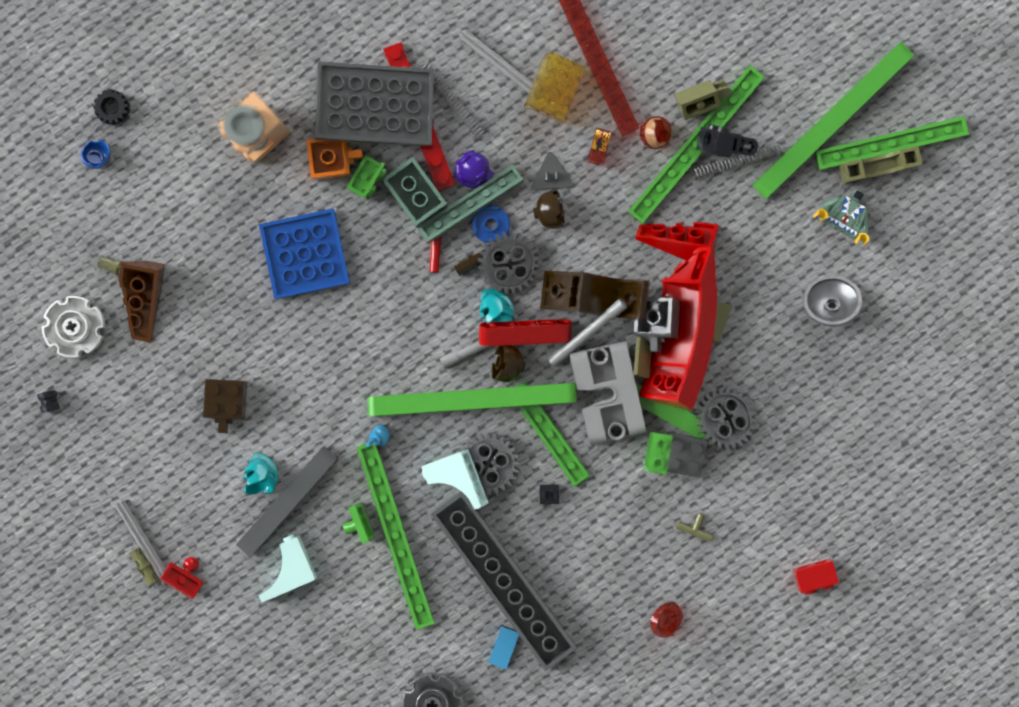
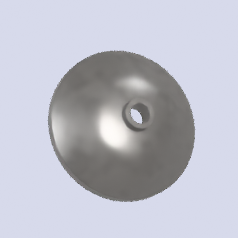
[803,275,862,327]

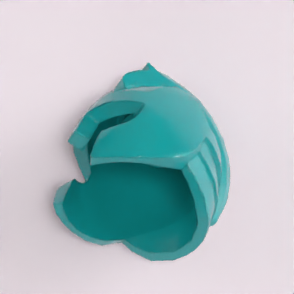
[480,289,514,324]
[243,453,278,495]

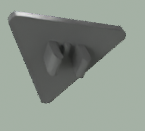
[531,152,573,190]

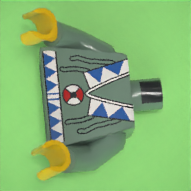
[813,190,869,247]

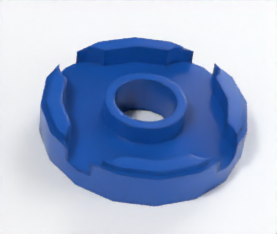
[472,205,510,243]

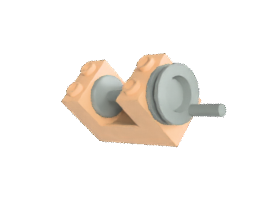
[218,92,290,163]

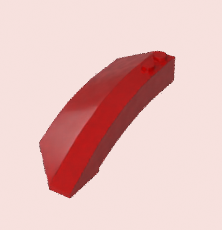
[639,247,717,410]

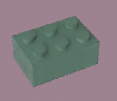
[382,157,448,228]

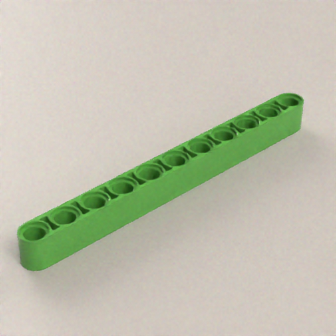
[752,41,915,199]
[367,383,577,416]

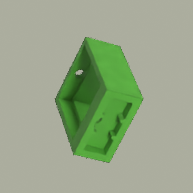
[643,431,673,475]

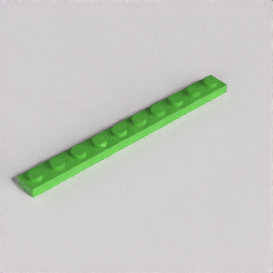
[628,65,765,224]
[357,444,435,630]

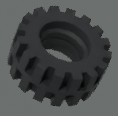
[93,89,130,125]

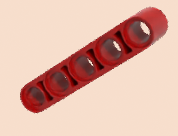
[479,319,572,346]

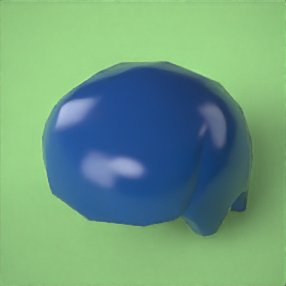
[80,139,111,169]

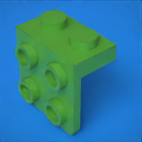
[346,155,387,199]

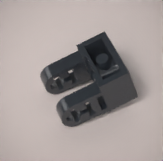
[696,124,758,158]

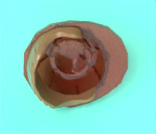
[639,116,672,150]

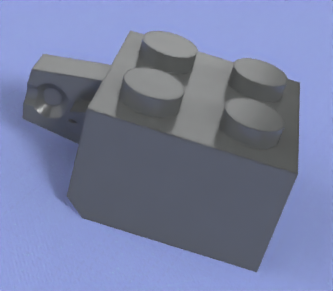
[634,297,680,352]

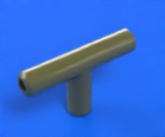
[676,513,714,542]

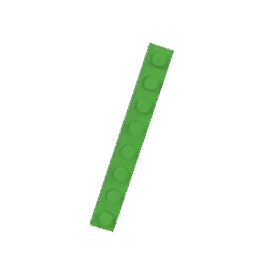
[814,116,969,170]

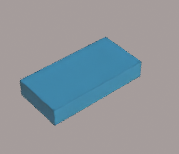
[488,626,519,669]

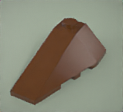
[119,261,165,343]

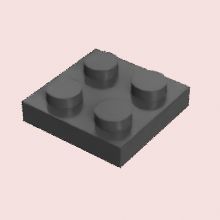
[665,432,708,478]

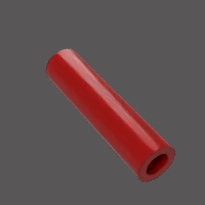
[429,236,441,273]

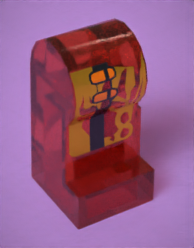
[587,128,611,166]

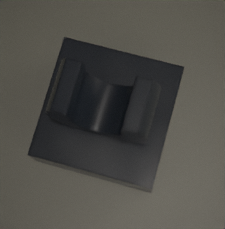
[540,484,559,504]

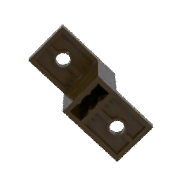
[540,271,649,320]

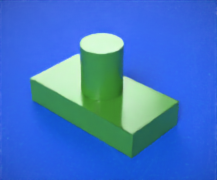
[343,502,375,544]

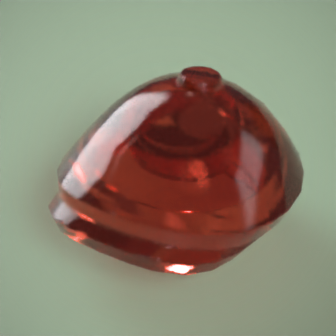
[650,601,683,638]

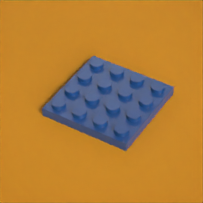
[259,208,350,300]

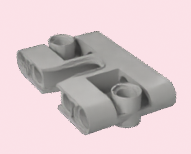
[570,341,647,445]

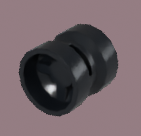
[37,390,60,413]

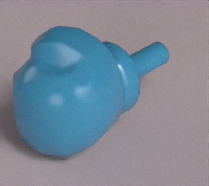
[366,425,390,447]

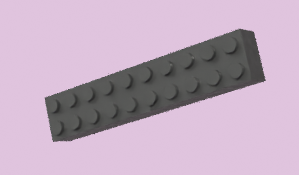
[431,491,577,671]

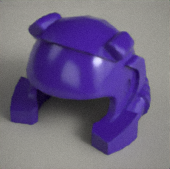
[455,150,494,188]

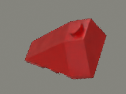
[635,222,719,261]

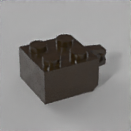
[203,379,247,434]

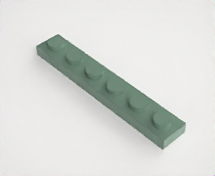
[417,165,524,244]

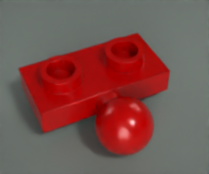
[159,557,203,599]

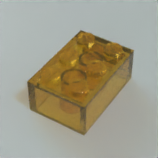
[524,51,586,122]

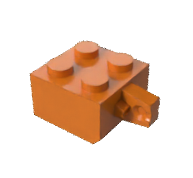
[306,139,363,181]

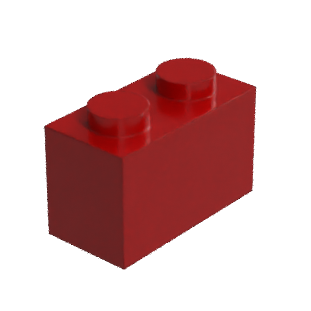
[793,559,839,595]

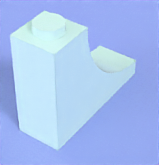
[422,449,488,509]
[259,534,317,602]

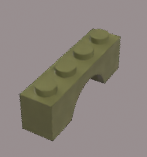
[838,146,922,185]

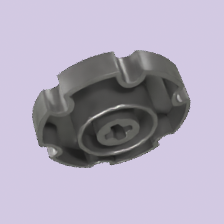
[402,672,464,707]

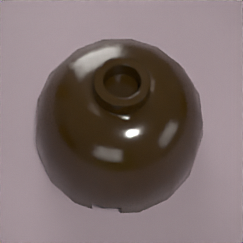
[533,190,565,229]
[491,345,525,382]

